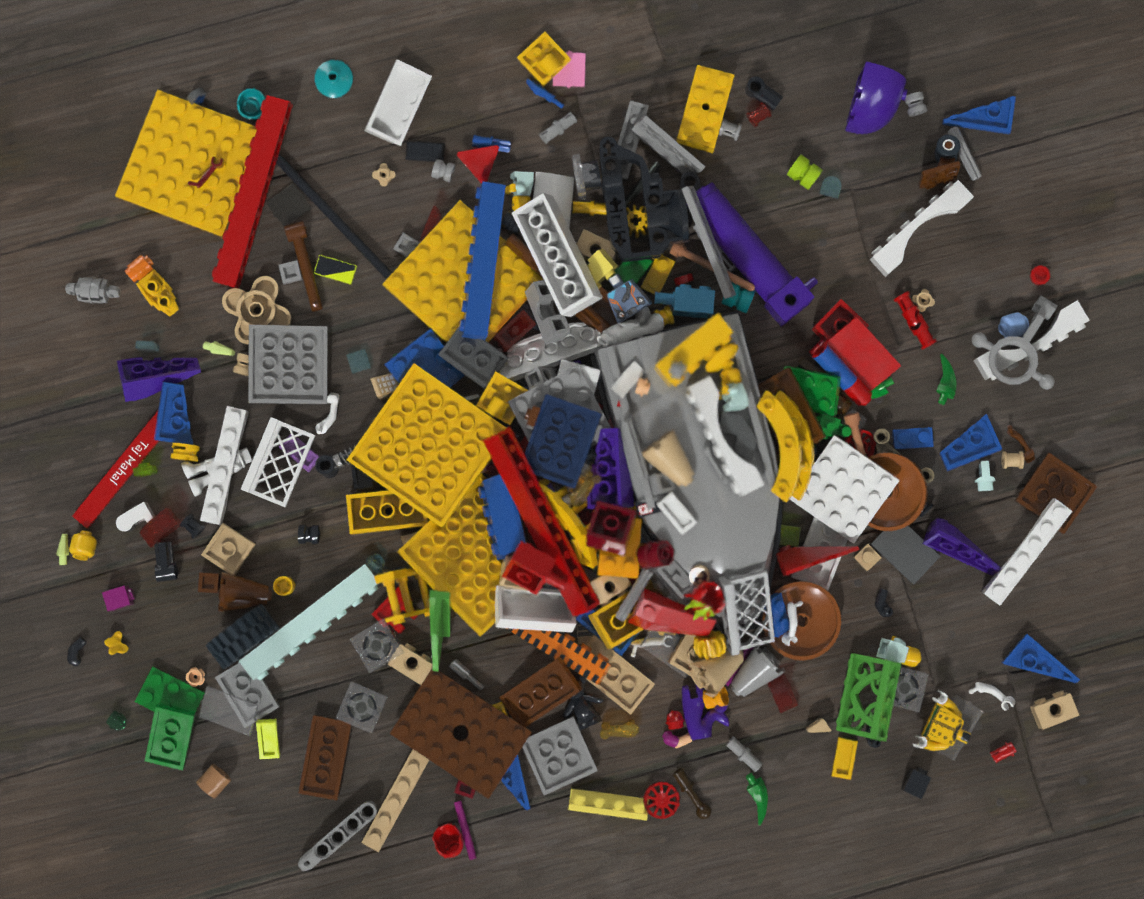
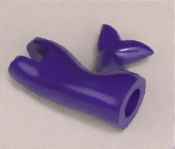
[682,684,729,740]

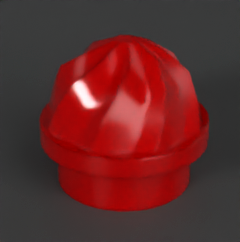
[665,710,685,730]

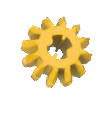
[626,205,647,238]
[693,630,727,660]

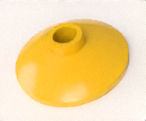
[705,343,738,373]

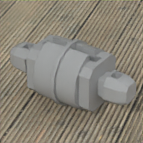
[65,277,121,304]

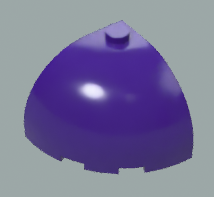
[845,61,908,134]

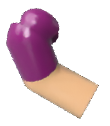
[662,731,692,748]

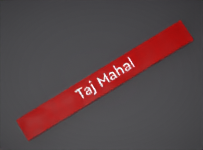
[72,411,159,528]

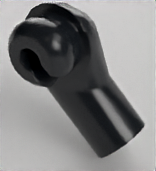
[67,636,87,667]

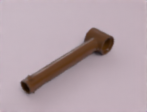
[284,221,323,312]

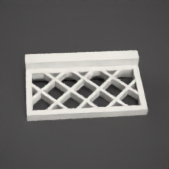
[241,417,316,507]

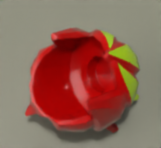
[684,581,727,621]

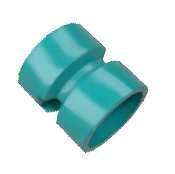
[721,282,756,313]

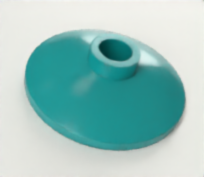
[315,60,353,98]

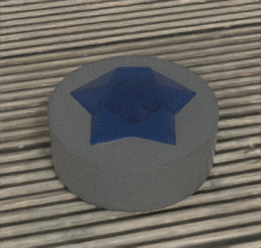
[187,88,207,105]

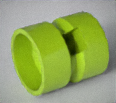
[786,154,823,190]

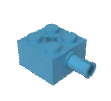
[654,284,715,319]

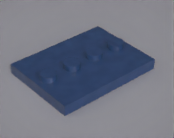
[524,394,602,489]

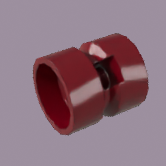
[636,540,674,569]

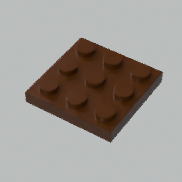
[1014,453,1098,534]

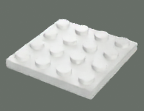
[790,435,900,544]

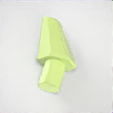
[203,341,235,356]
[56,534,69,565]

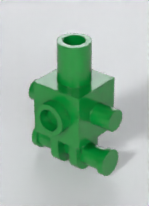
[816,413,852,440]

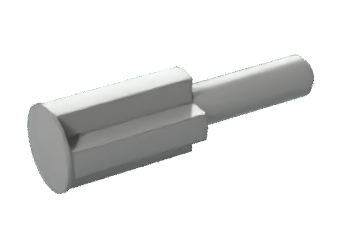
[449,658,484,690]

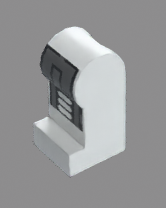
[116,502,157,532]

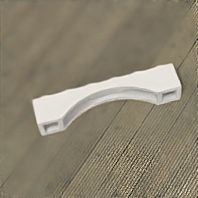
[870,180,974,277]
[973,300,1090,381]
[685,376,764,497]
[200,406,249,525]
[981,498,1072,605]

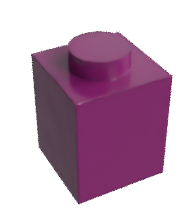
[102,585,135,611]

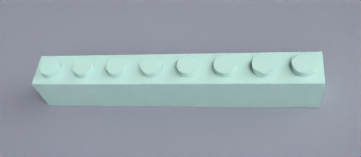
[239,564,380,681]

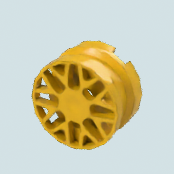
[170,443,200,462]

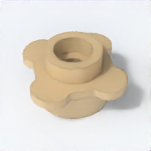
[372,163,395,187]
[912,289,935,312]

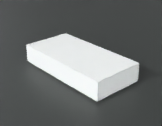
[656,492,697,535]

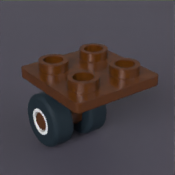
[919,135,961,189]

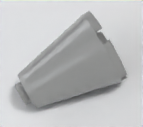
[731,645,785,697]

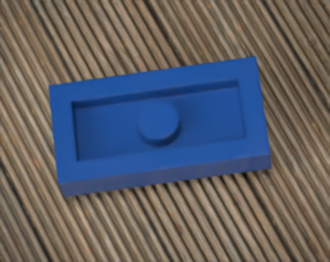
[892,427,934,450]
[765,593,790,637]

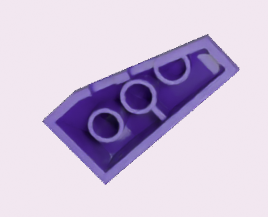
[117,357,201,402]
[587,428,634,509]
[922,518,1001,576]

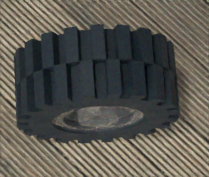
[205,604,279,670]

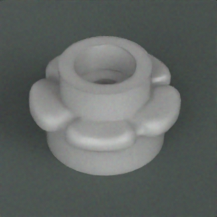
[669,360,687,380]

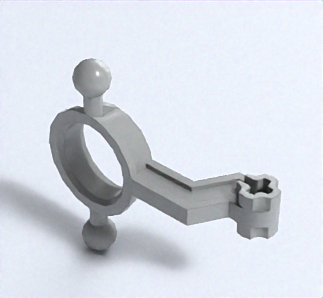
[972,296,1057,389]

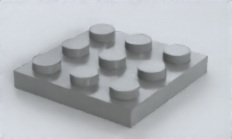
[522,716,598,795]

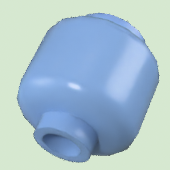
[998,312,1029,338]

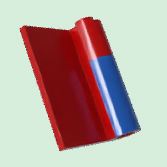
[812,316,901,406]

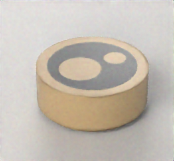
[690,565,710,586]

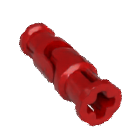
[893,291,937,350]

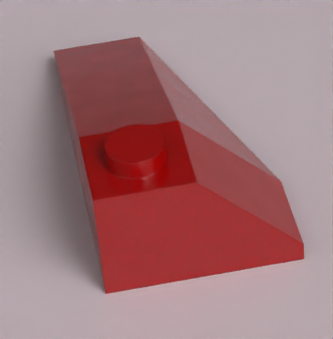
[776,545,859,576]
[628,588,717,637]

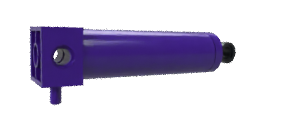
[680,172,818,327]

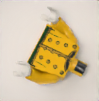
[913,690,971,751]

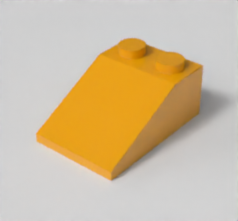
[597,519,642,579]

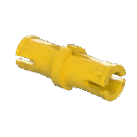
[573,200,606,216]

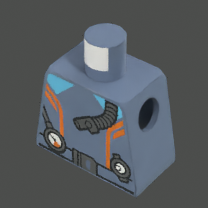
[607,274,652,323]

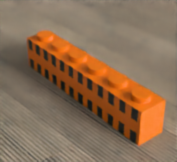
[506,628,611,685]

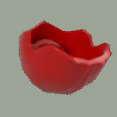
[432,823,464,858]

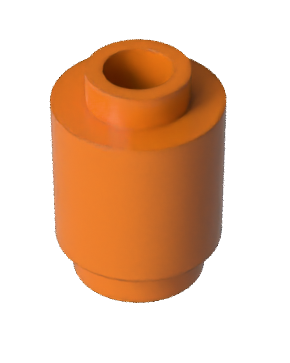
[125,255,154,283]

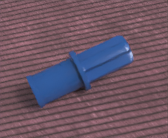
[472,135,511,152]

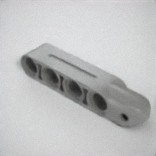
[298,801,378,871]

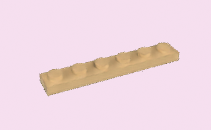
[361,750,429,852]

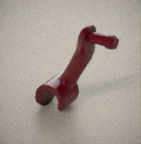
[188,156,224,188]

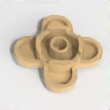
[222,276,291,345]

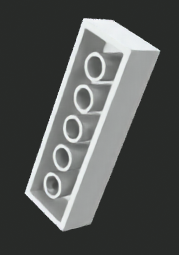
[512,193,603,317]

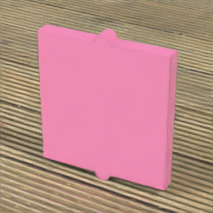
[553,51,585,88]

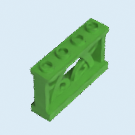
[836,653,901,741]

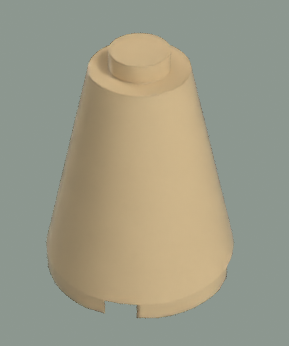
[642,430,694,487]
[689,648,744,697]

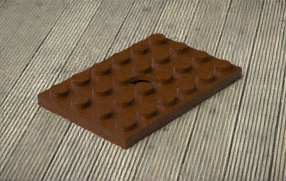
[390,668,532,799]

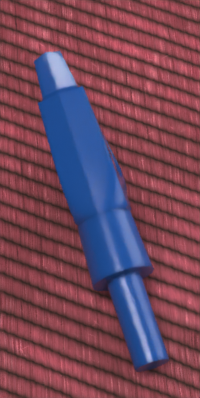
[526,79,564,109]

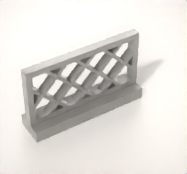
[630,115,705,180]
[718,570,775,656]

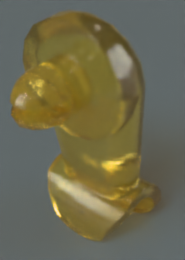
[568,471,601,507]
[600,719,639,739]

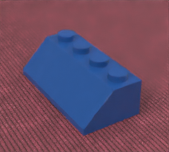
[478,474,526,560]

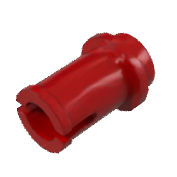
[990,742,1017,763]

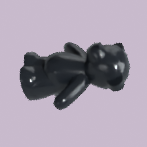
[563,676,604,731]

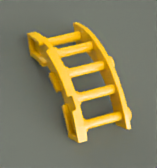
[756,390,814,502]
[538,475,599,568]
[374,568,430,625]

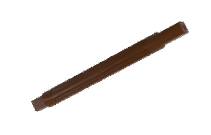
[505,234,612,334]

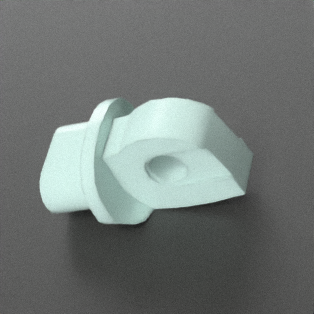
[975,461,995,491]

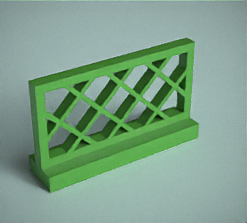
[429,590,451,671]

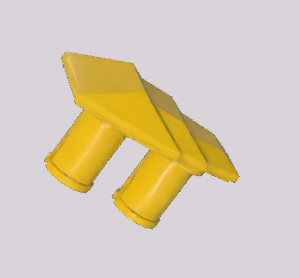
[136,270,179,316]

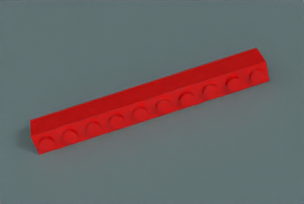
[212,95,293,289]
[482,427,601,617]

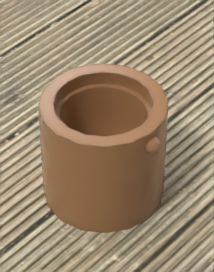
[196,764,231,798]

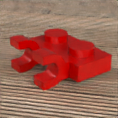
[371,586,419,634]

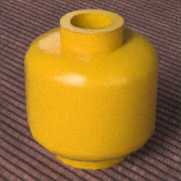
[69,530,97,561]

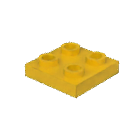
[517,32,571,87]
[476,371,529,425]

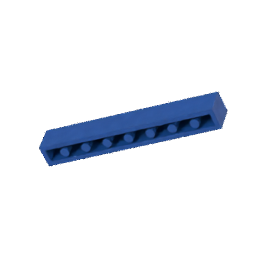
[459,181,506,340]

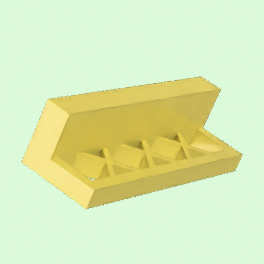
[568,788,649,821]

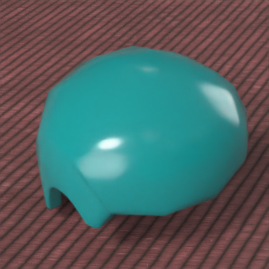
[237,88,266,119]

